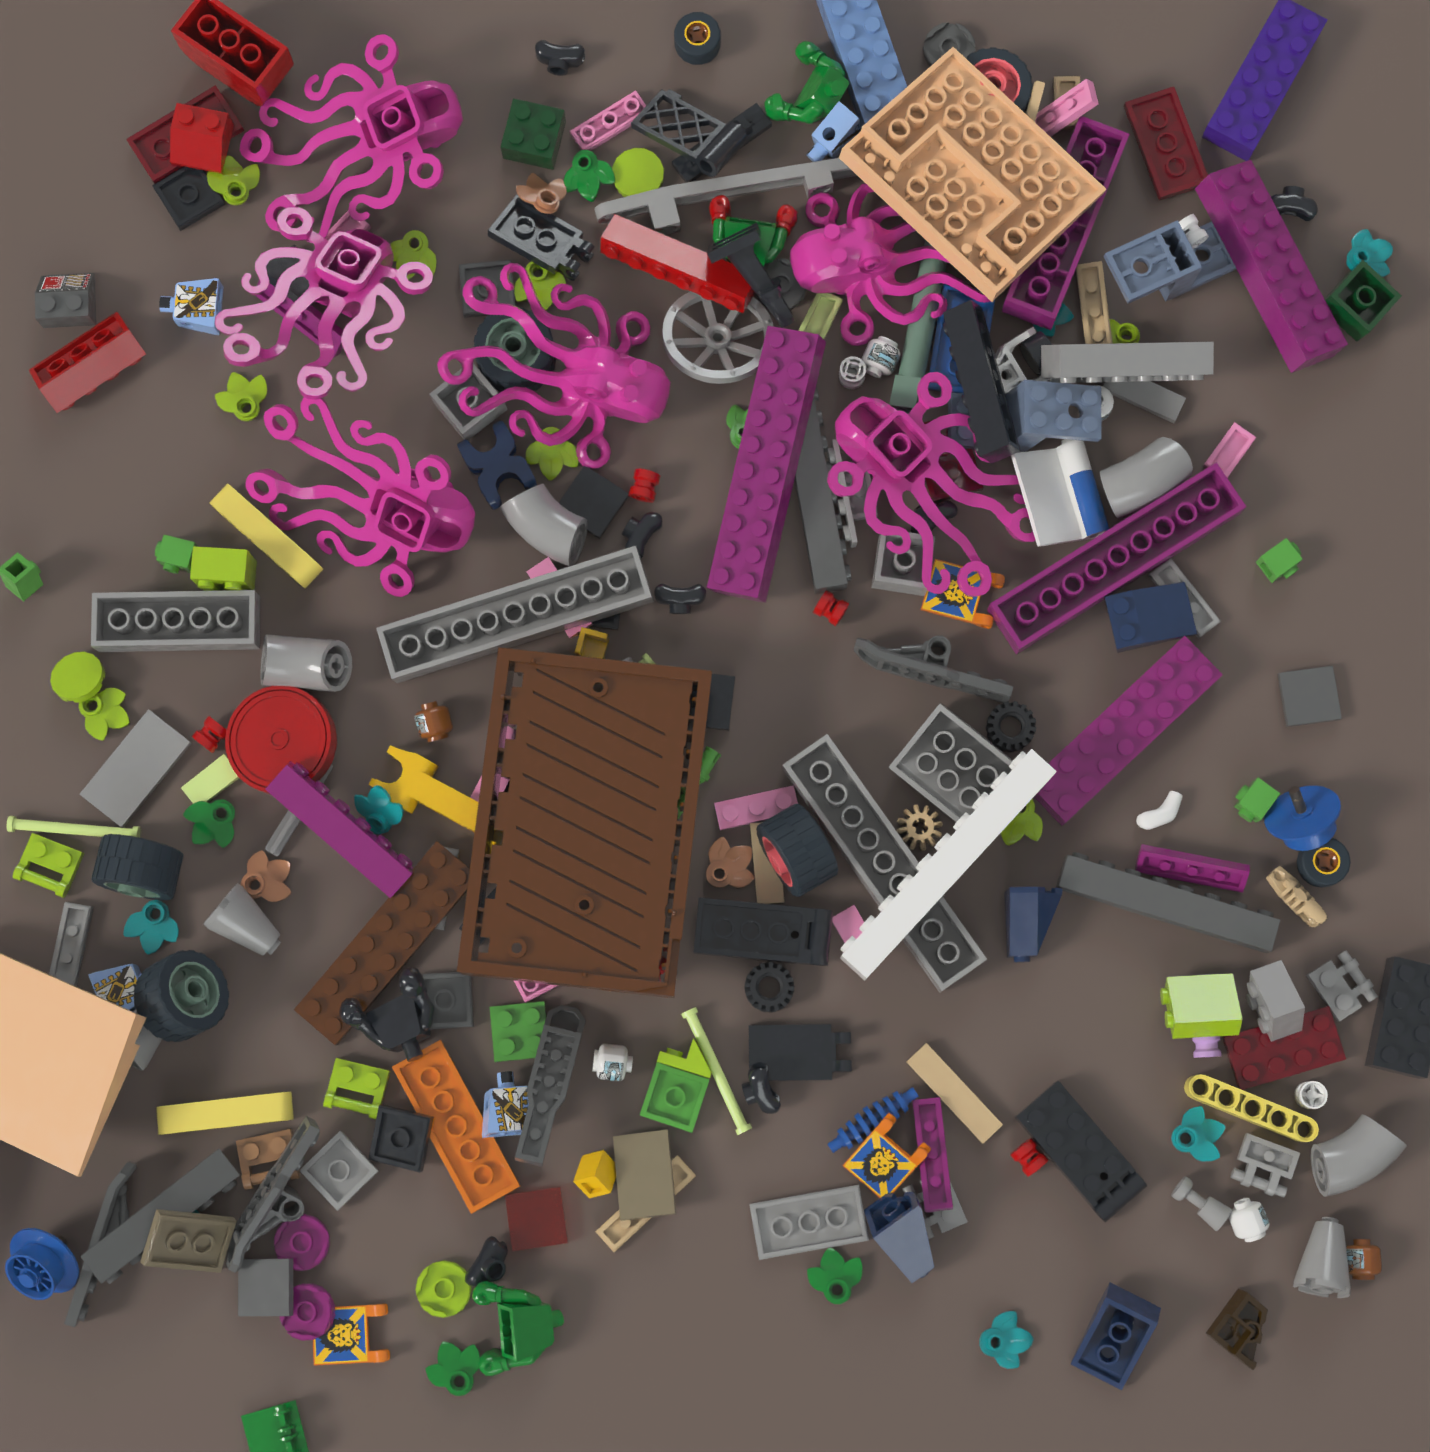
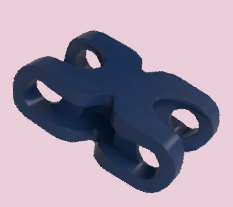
[457,420,537,510]

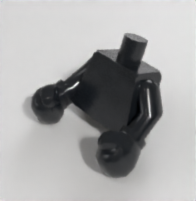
[339,967,435,1062]

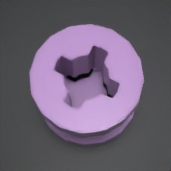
[1192,1036,1222,1058]

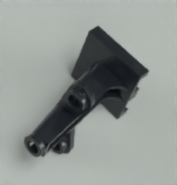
[707,222,796,328]

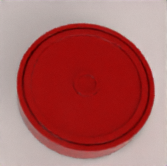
[225,686,337,795]

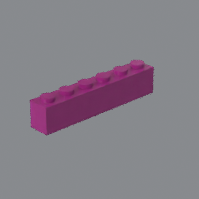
[265,761,413,898]

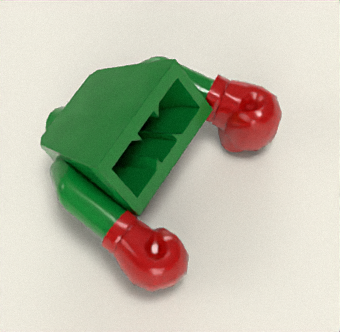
[709,195,797,267]

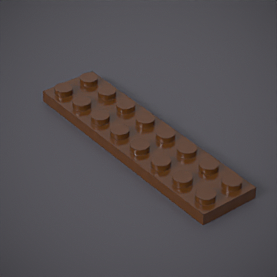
[294,841,470,1045]

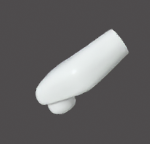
[1136,791,1183,830]

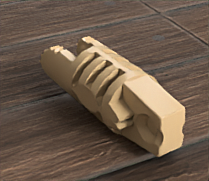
[1266,866,1327,928]

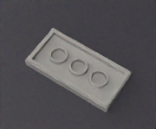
[80,709,192,828]
[749,1184,869,1260]

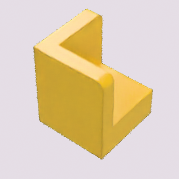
[575,627,609,659]
[573,1150,616,1198]

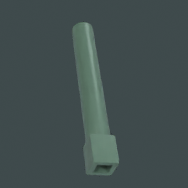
[889,240,947,414]

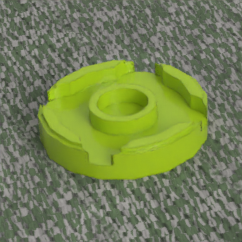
[612,148,664,197]
[50,652,106,703]
[415,1260,472,1318]

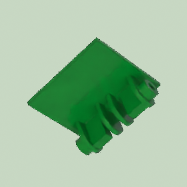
[241,1400,309,1452]

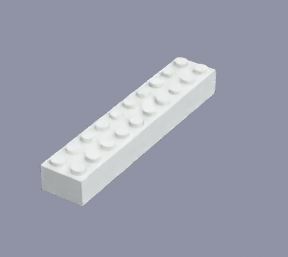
[840,749,1057,981]

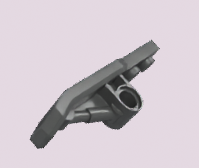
[854,635,1014,703]
[515,1005,586,1167]
[226,1116,320,1273]
[64,1161,137,1327]

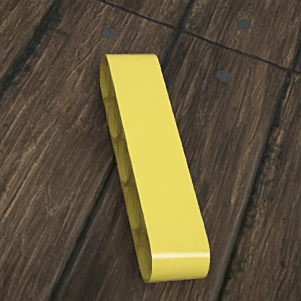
[209,483,323,589]
[1184,1074,1319,1142]
[156,1092,294,1135]

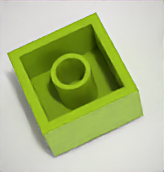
[190,546,257,591]

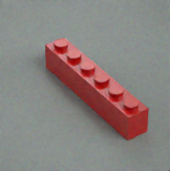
[600,214,755,313]

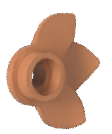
[516,173,567,214]
[706,837,755,888]
[241,850,291,902]

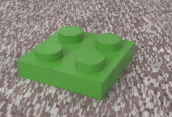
[490,1001,547,1062]
[640,1062,709,1133]

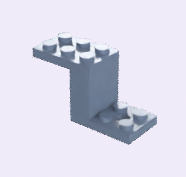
[1104,220,1236,304]
[948,380,1102,453]

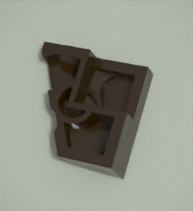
[1206,1288,1268,1370]

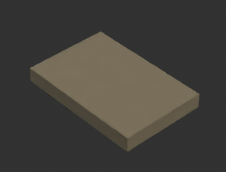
[613,1130,677,1221]
[140,1209,237,1273]

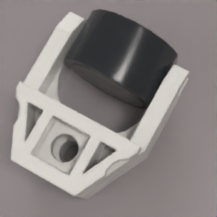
[995,327,1052,394]

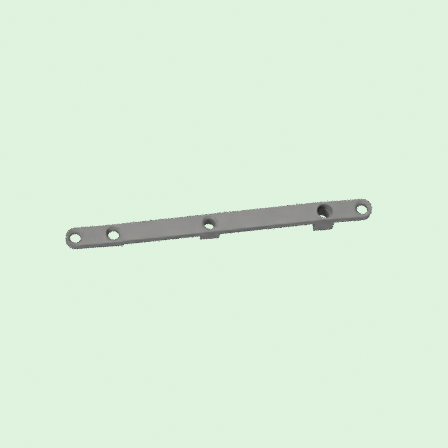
[594,158,857,235]

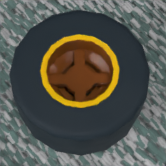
[674,12,721,65]
[1297,838,1351,888]

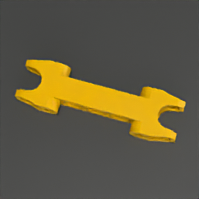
[368,745,503,846]

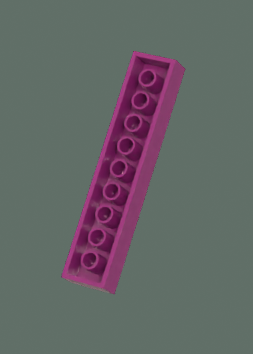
[707,326,826,603]
[987,462,1247,655]

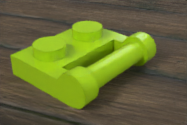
[13,833,85,898]
[323,1058,390,1119]

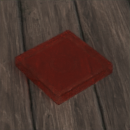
[505,1187,568,1251]

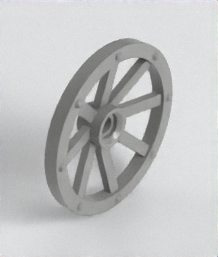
[662,291,773,384]

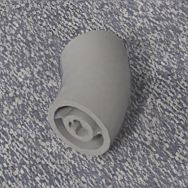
[1100,437,1193,519]
[499,484,588,566]
[260,634,352,692]
[1311,1114,1407,1197]

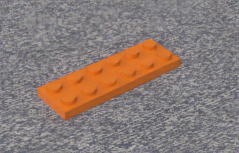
[392,1040,521,1214]

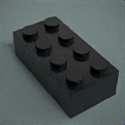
[1365,956,1430,1079]

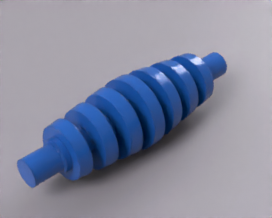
[827,1087,919,1153]

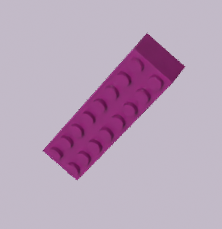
[1001,116,1130,330]
[1195,160,1348,373]
[1034,636,1223,826]

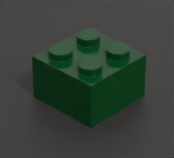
[500,98,566,170]
[1325,260,1402,342]

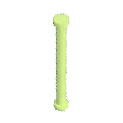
[7,816,141,838]
[681,1007,752,1135]

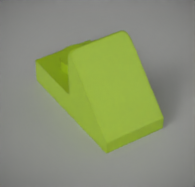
[657,1038,712,1079]

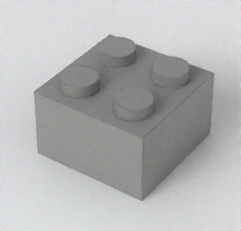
[430,363,507,440]
[871,532,935,596]
[1246,960,1305,1042]

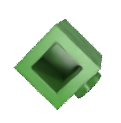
[155,535,199,574]
[1256,538,1303,583]
[0,552,44,602]
[1234,777,1280,823]

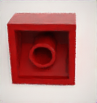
[170,103,234,174]

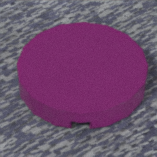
[273,1214,330,1271]
[279,1283,335,1341]

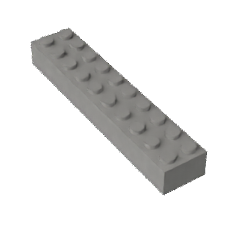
[376,546,654,683]
[782,734,987,993]

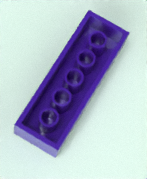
[1202,0,1328,161]

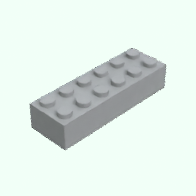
[1041,342,1214,383]
[91,590,261,652]

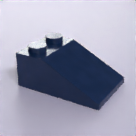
[1105,582,1197,653]
[1071,1282,1161,1390]

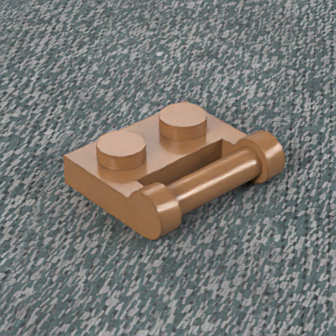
[236,1129,300,1190]

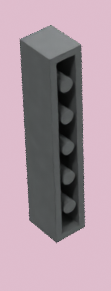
[80,1149,239,1284]

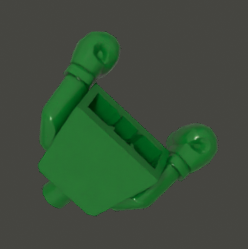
[764,41,849,124]
[472,1281,564,1376]

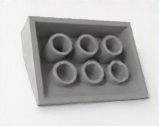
[888,703,1013,822]

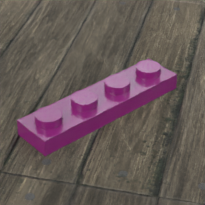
[255,279,343,358]
[1135,844,1250,893]
[913,1097,953,1212]

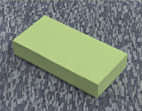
[798,293,843,339]
[181,754,239,803]

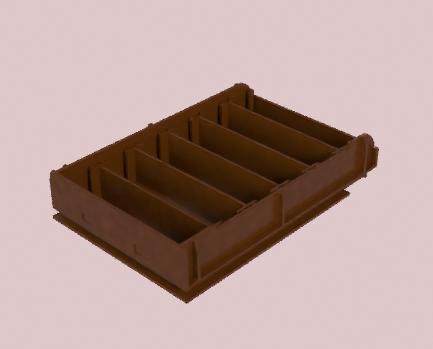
[457,647,712,998]

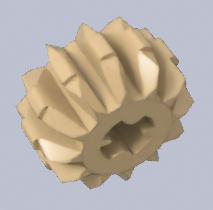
[896,804,943,851]

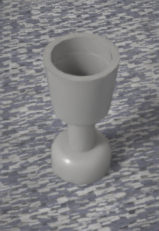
[1171,1176,1232,1231]

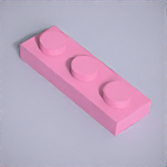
[1035,79,1099,137]
[714,785,798,831]

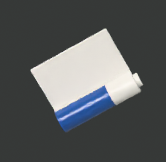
[1011,439,1110,547]

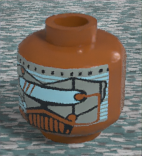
[414,701,453,742]
[1346,1239,1382,1280]

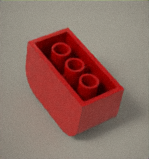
[171,0,294,106]

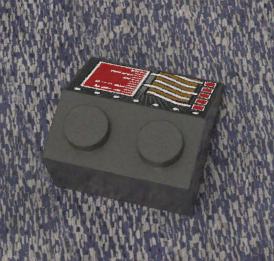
[35,273,96,328]

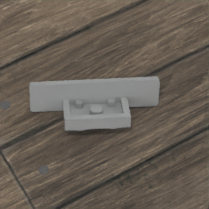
[827,439,878,548]

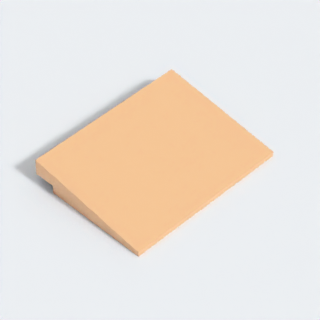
[839,47,1106,302]
[0,953,146,1177]

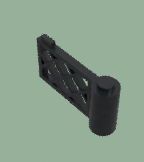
[631,89,747,177]

